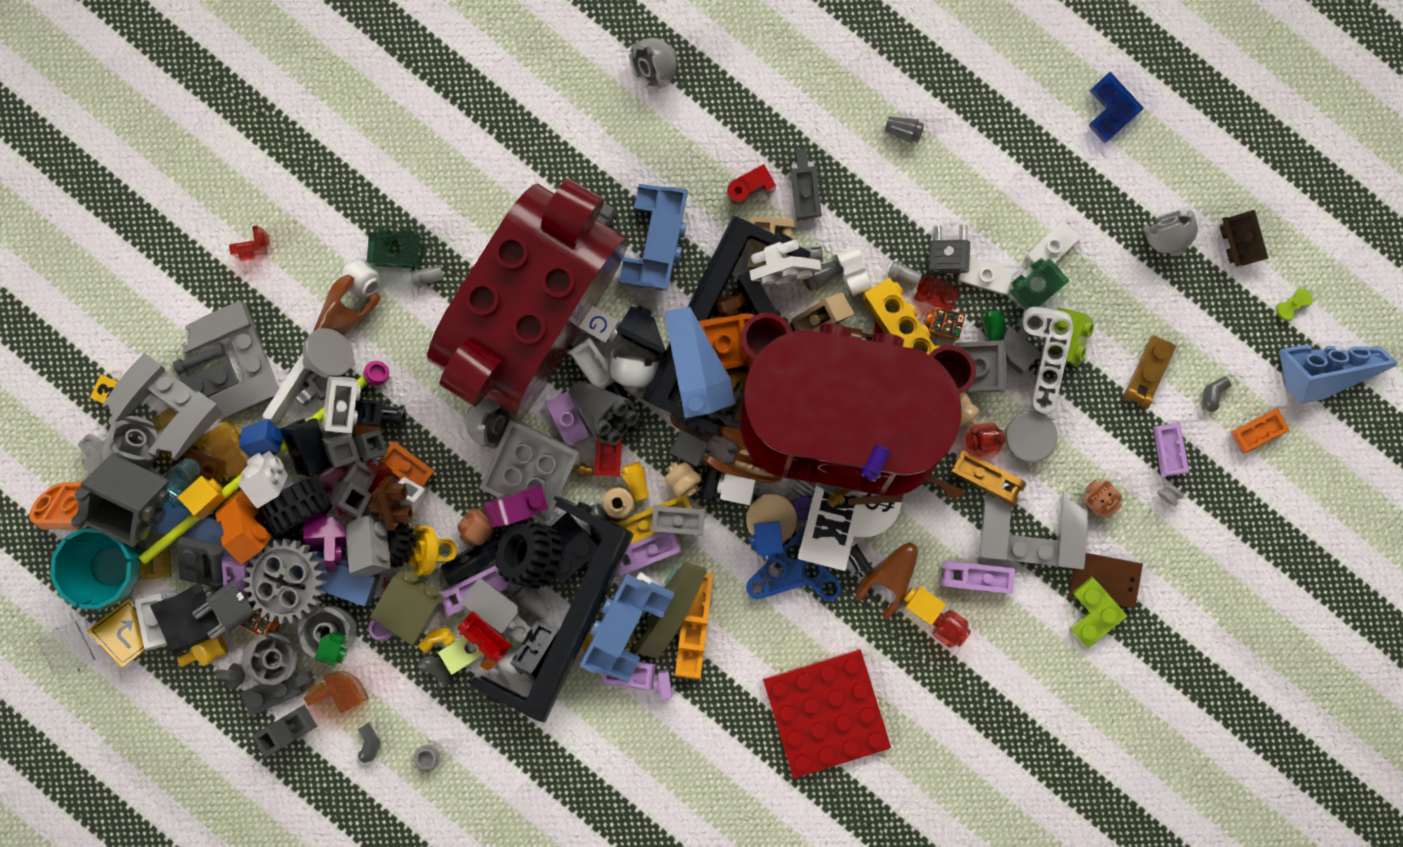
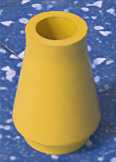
[621,461,649,501]

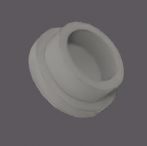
[414,744,440,771]

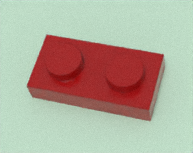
[594,436,623,477]

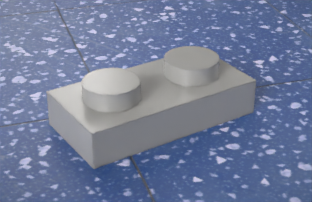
[651,506,705,535]

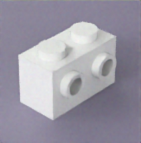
[322,376,361,433]
[238,451,288,508]

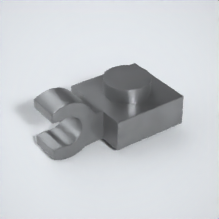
[296,372,328,406]

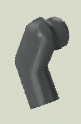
[358,722,380,763]

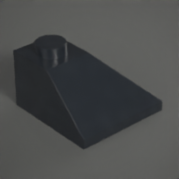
[616,305,665,357]

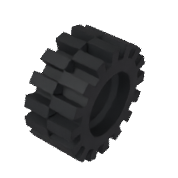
[387,523,416,568]

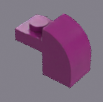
[484,485,548,527]
[303,514,347,572]

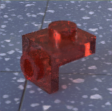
[229,225,270,261]
[914,277,960,311]
[367,460,397,499]

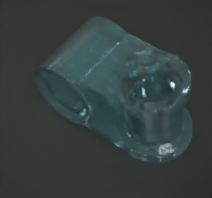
[164,458,201,509]

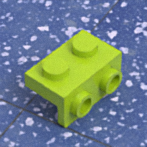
[1048,307,1094,367]

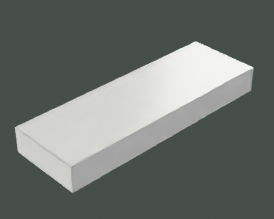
[262,353,312,423]

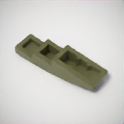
[635,562,707,659]

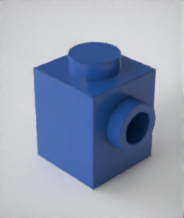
[239,418,283,458]
[750,521,783,560]

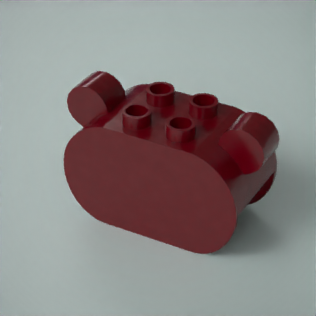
[427,178,629,417]
[739,313,976,497]

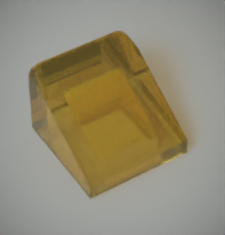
[139,551,171,580]

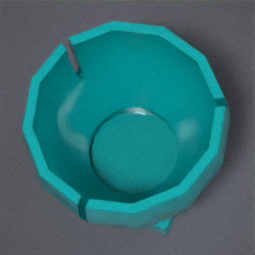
[50,526,146,610]

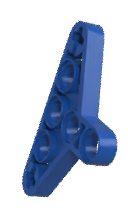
[746,525,842,601]

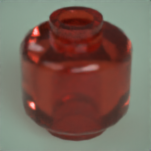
[965,422,1005,457]
[932,609,971,648]

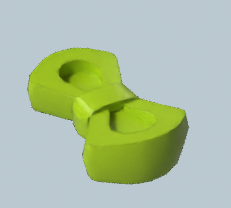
[1276,288,1312,321]

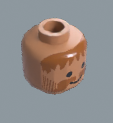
[1083,480,1122,518]
[457,507,496,546]

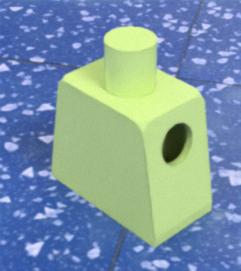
[438,637,484,675]

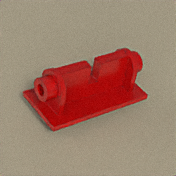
[457,611,512,663]

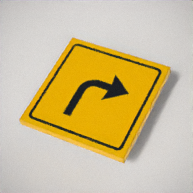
[87,599,145,668]

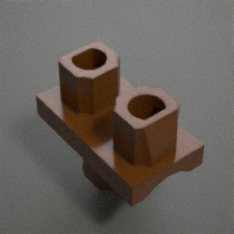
[367,477,414,530]

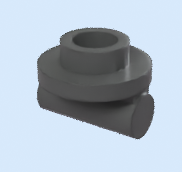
[216,663,245,689]

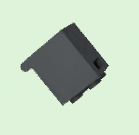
[71,453,169,547]

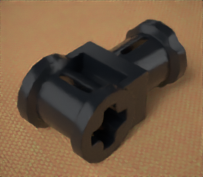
[355,399,406,428]

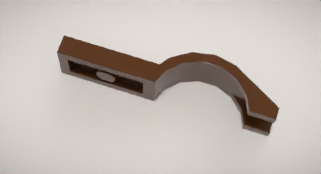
[848,475,964,505]

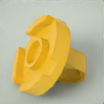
[408,525,457,576]

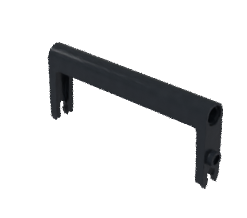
[642,216,811,438]
[467,496,634,722]

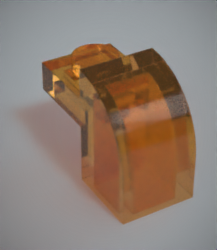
[304,671,369,714]

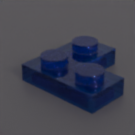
[1088,72,1144,144]

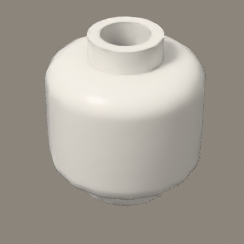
[341,260,380,298]

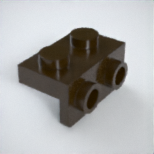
[1219,210,1269,267]

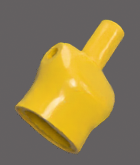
[177,635,229,667]

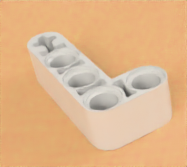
[1023,307,1073,413]

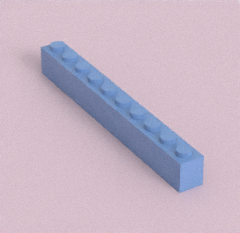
[151,496,380,607]

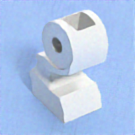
[834,246,871,298]

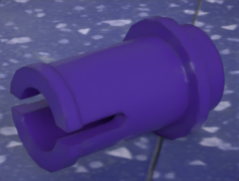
[861,444,891,482]

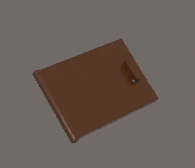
[1068,553,1143,609]

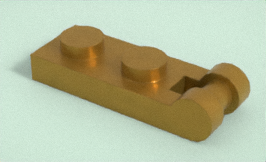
[1123,335,1176,410]
[951,450,1026,507]

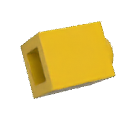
[178,476,226,520]
[903,585,946,626]

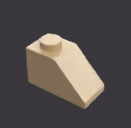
[791,292,854,332]

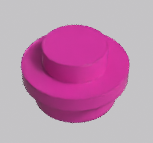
[363,361,389,386]

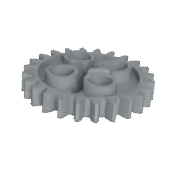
[243,539,328,624]

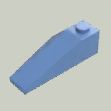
[664,307,735,418]
[1279,345,1397,404]

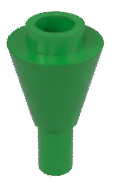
[980,310,1006,341]

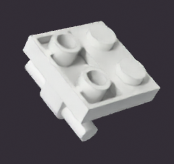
[749,239,822,287]

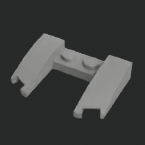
[183,301,279,420]
[103,353,222,461]
[978,485,1088,569]

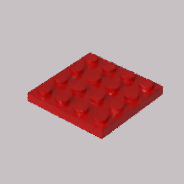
[763,649,891,779]

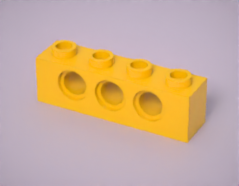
[862,278,939,355]

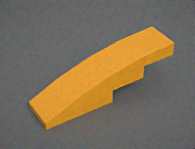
[675,573,713,680]

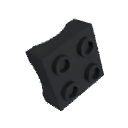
[150,583,219,655]

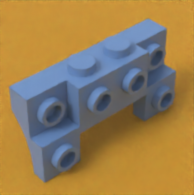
[618,183,688,291]
[580,573,674,682]

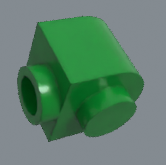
[315,632,348,667]

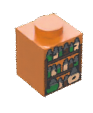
[924,307,966,342]
[240,601,281,636]

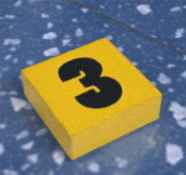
[90,375,118,403]

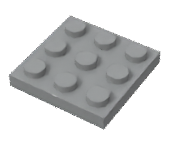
[479,419,581,521]

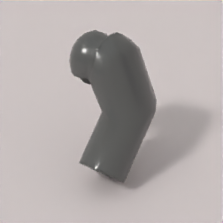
[1202,376,1231,412]
[418,656,452,688]

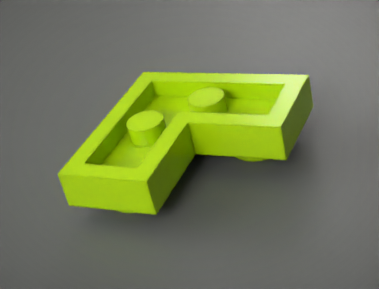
[1070,576,1127,649]

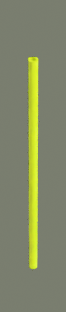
[139,375,368,565]

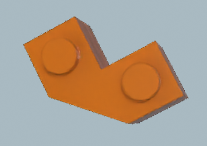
[215,489,272,564]

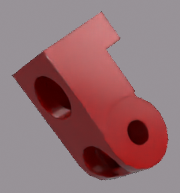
[727,164,776,205]

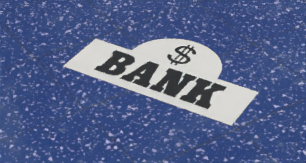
[798,486,902,571]

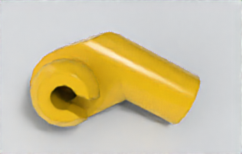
[418,627,455,653]

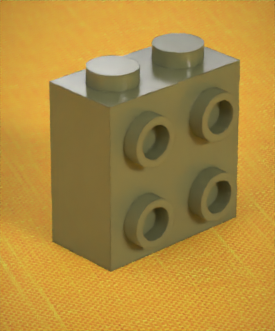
[370,569,445,646]

